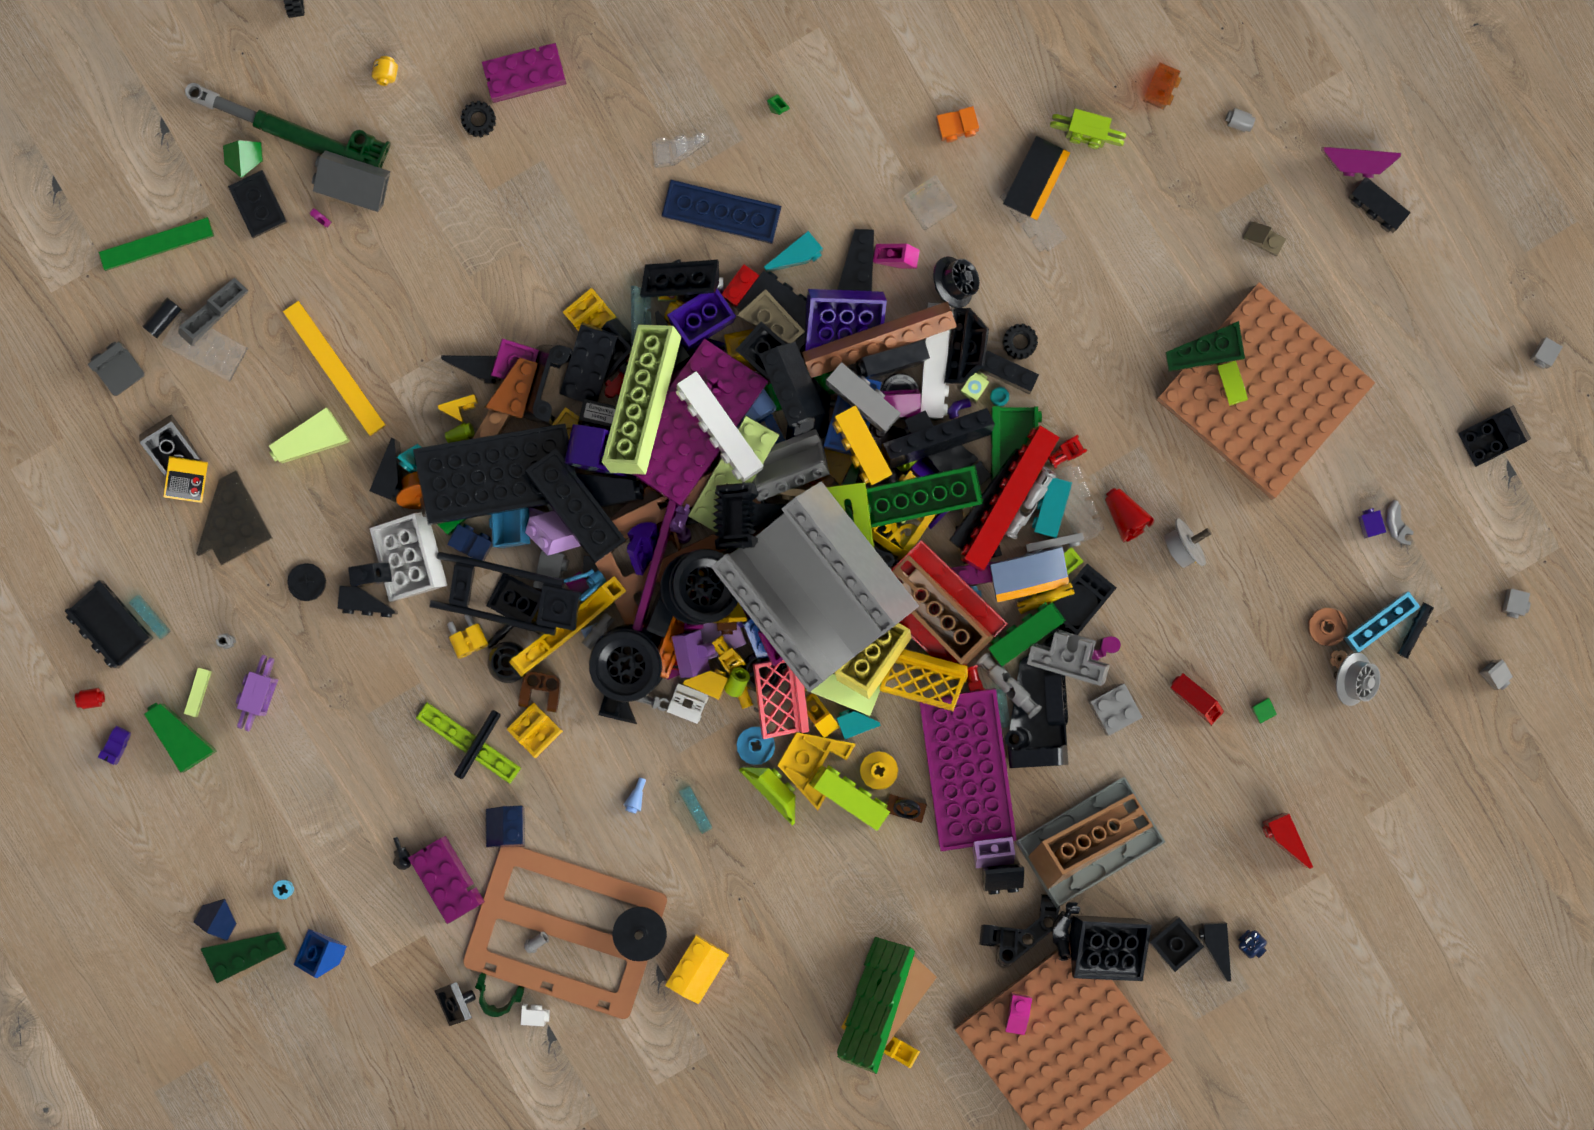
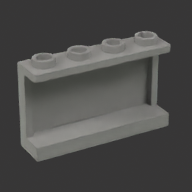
[753,429,830,501]

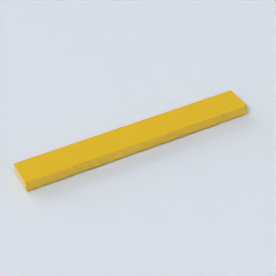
[283,301,386,436]

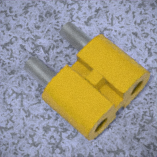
[447,615,488,659]

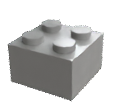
[1089,683,1143,736]

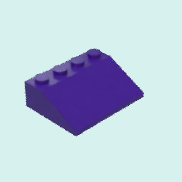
[805,289,887,351]

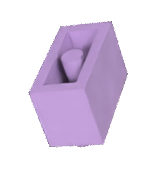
[973,837,1015,868]

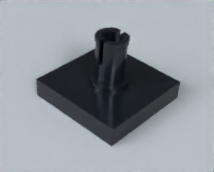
[434,982,476,1026]

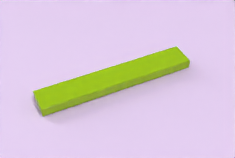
[416,702,521,784]

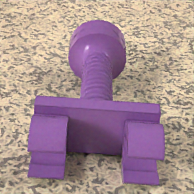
[669,503,691,544]

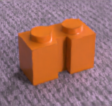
[936,106,979,143]

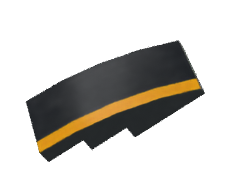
[1003,136,1070,221]

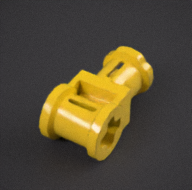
[712,635,746,674]

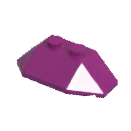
[1321,147,1401,178]

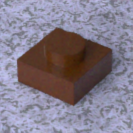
[717,622,737,635]

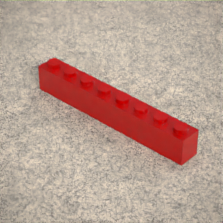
[961,425,1060,571]

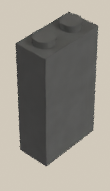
[312,151,391,212]

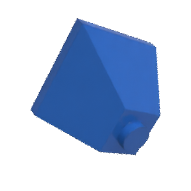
[294,929,347,978]

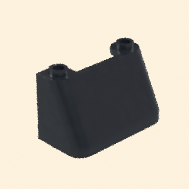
[523,345,573,426]

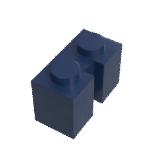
[447,523,493,561]

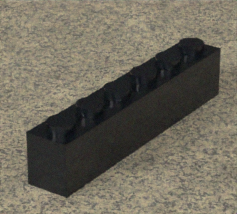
[880,408,995,469]

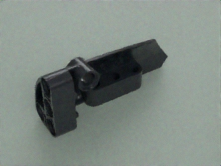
[1005,634,1069,768]

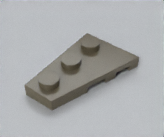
[737,289,805,344]

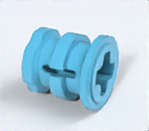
[273,880,294,900]

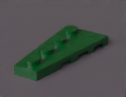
[1165,321,1245,372]
[201,932,288,983]

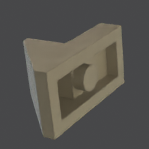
[1243,222,1286,257]

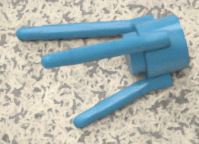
[564,569,606,601]

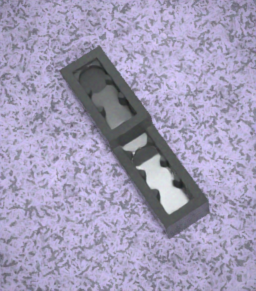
[178,278,248,346]

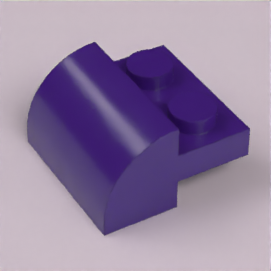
[627,522,659,576]

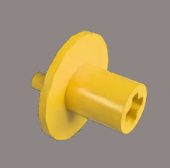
[860,751,898,790]

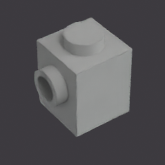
[1530,337,1563,369]
[1502,589,1530,619]

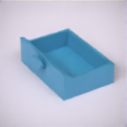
[489,508,530,548]

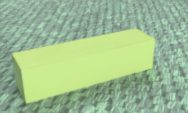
[184,668,212,717]

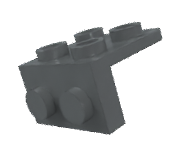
[88,342,145,396]

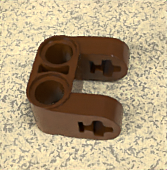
[518,672,561,713]

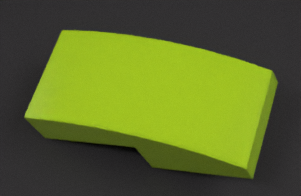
[1217,361,1248,406]

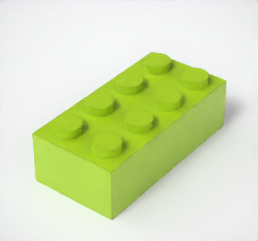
[809,765,890,831]

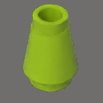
[445,422,475,443]

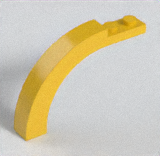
[509,576,626,676]

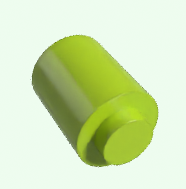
[724,667,750,697]

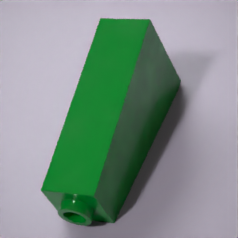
[144,703,217,773]

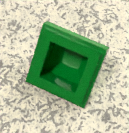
[767,94,790,115]

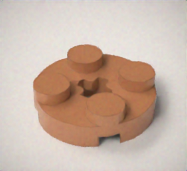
[1308,608,1348,646]

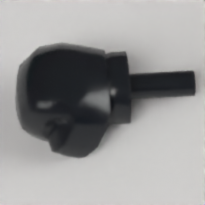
[393,837,411,870]

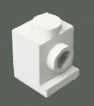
[521,1004,550,1026]

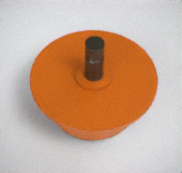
[396,472,426,517]

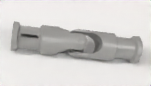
[1005,466,1057,539]
[976,652,1042,719]

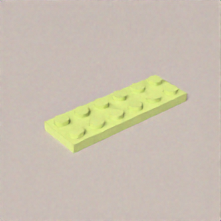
[688,415,779,532]

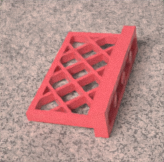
[753,660,809,739]

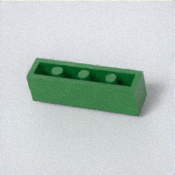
[988,602,1066,667]

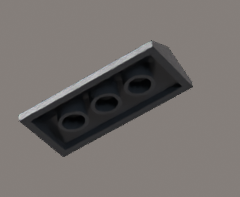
[640,260,719,298]

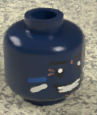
[1238,930,1267,959]

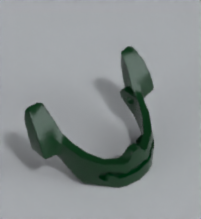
[475,973,524,1017]

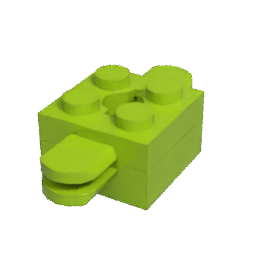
[1050,108,1126,149]

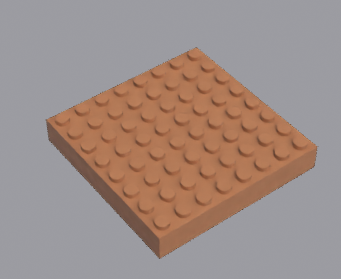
[1156,283,1375,500]
[954,943,1173,1130]

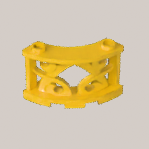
[872,470,936,561]

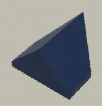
[194,899,237,940]

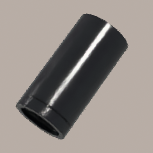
[142,297,182,339]

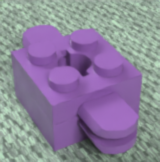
[236,655,278,732]

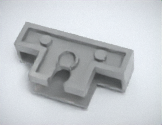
[1027,630,1110,686]

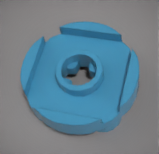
[737,726,775,765]

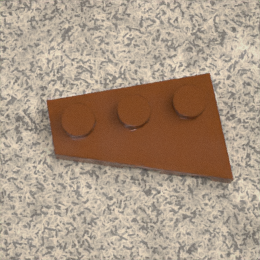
[484,357,538,419]

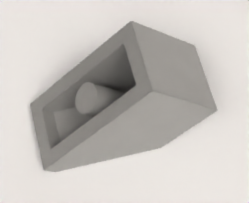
[1479,659,1513,690]

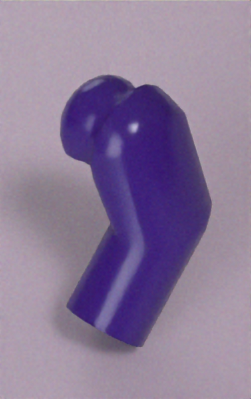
[947,398,971,420]

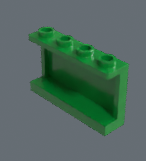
[991,406,1042,481]

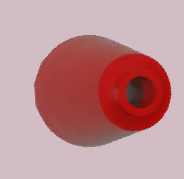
[1105,488,1155,543]

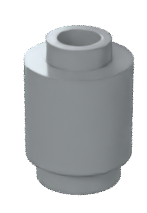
[1225,108,1255,132]

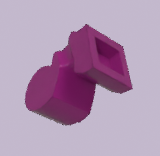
[1092,636,1121,661]

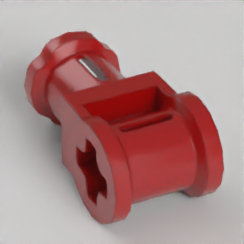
[1048,435,1087,469]
[967,665,985,692]

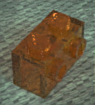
[1143,63,1182,110]

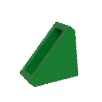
[223,140,263,178]

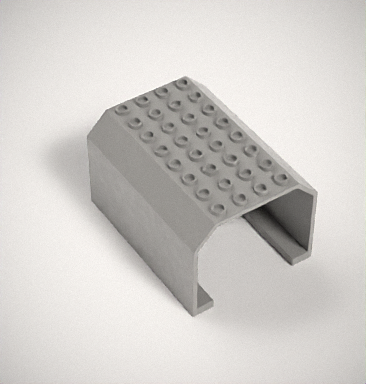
[711,481,919,692]

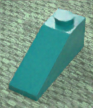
[764,231,823,272]

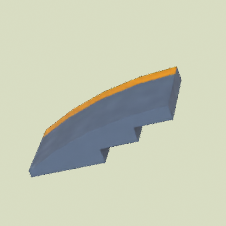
[989,547,1069,602]

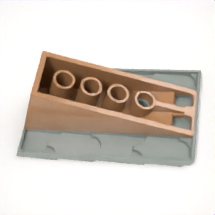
[1016,777,1165,908]

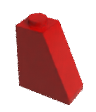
[1170,673,1224,726]

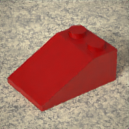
[1262,813,1313,869]

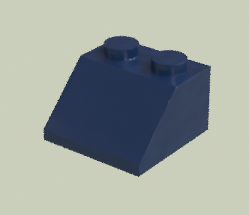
[486,806,525,848]

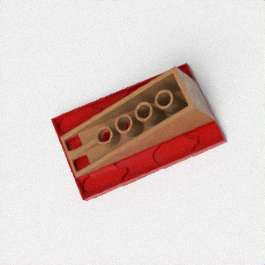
[891,540,1009,666]

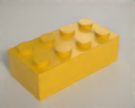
[832,405,892,487]

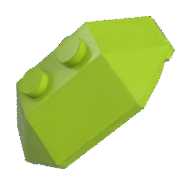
[739,767,796,826]

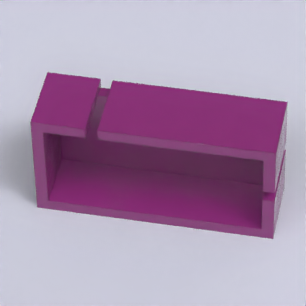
[482,43,567,103]
[408,836,485,924]

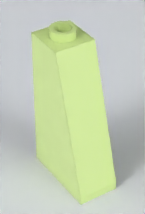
[269,408,350,463]
[804,674,883,716]

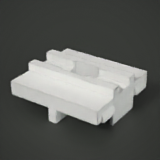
[667,683,709,724]

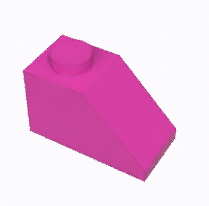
[873,244,920,269]
[1005,993,1032,1035]

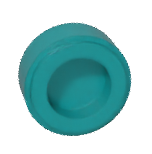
[990,387,1009,407]

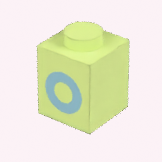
[960,371,989,403]

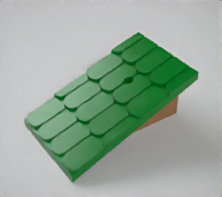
[837,937,937,1074]

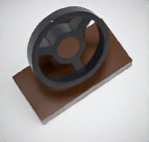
[886,794,927,823]

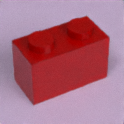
[721,264,759,308]

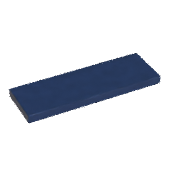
[662,180,782,244]

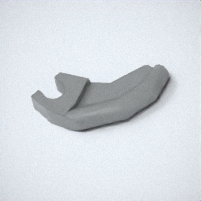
[1386,500,1414,545]

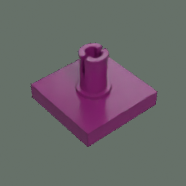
[490,338,539,380]

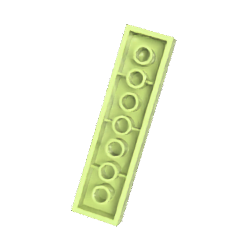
[602,325,681,475]

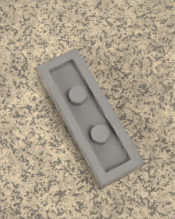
[1026,533,1084,553]

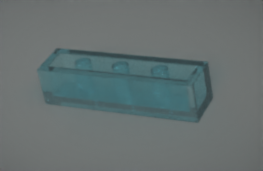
[129,595,171,639]
[679,786,713,834]

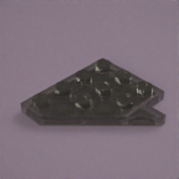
[196,471,273,565]

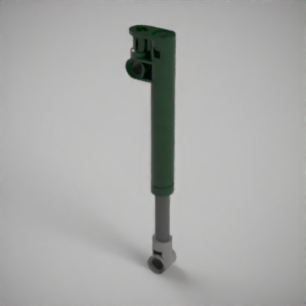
[185,83,391,168]

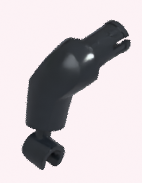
[1052,902,1080,961]

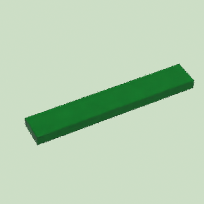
[99,217,214,271]

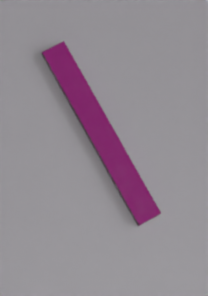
[633,499,677,631]

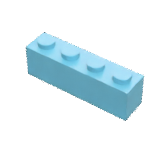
[1344,591,1420,653]

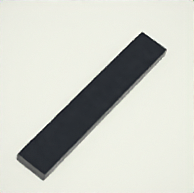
[949,448,1020,551]

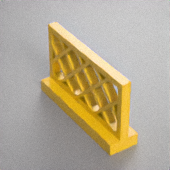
[880,649,968,711]

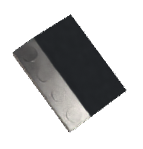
[1070,915,1152,981]

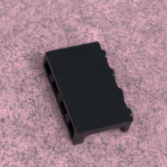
[736,270,807,352]
[65,580,153,669]

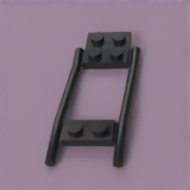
[429,552,582,636]

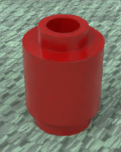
[75,688,105,709]

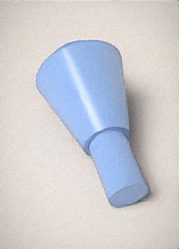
[623,777,646,814]

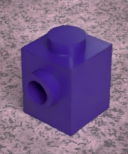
[1358,508,1386,539]

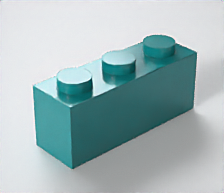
[1032,478,1072,538]

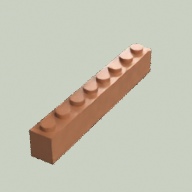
[802,301,957,378]

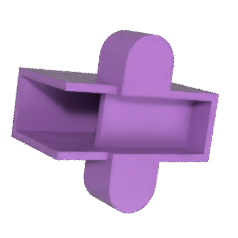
[672,630,715,678]

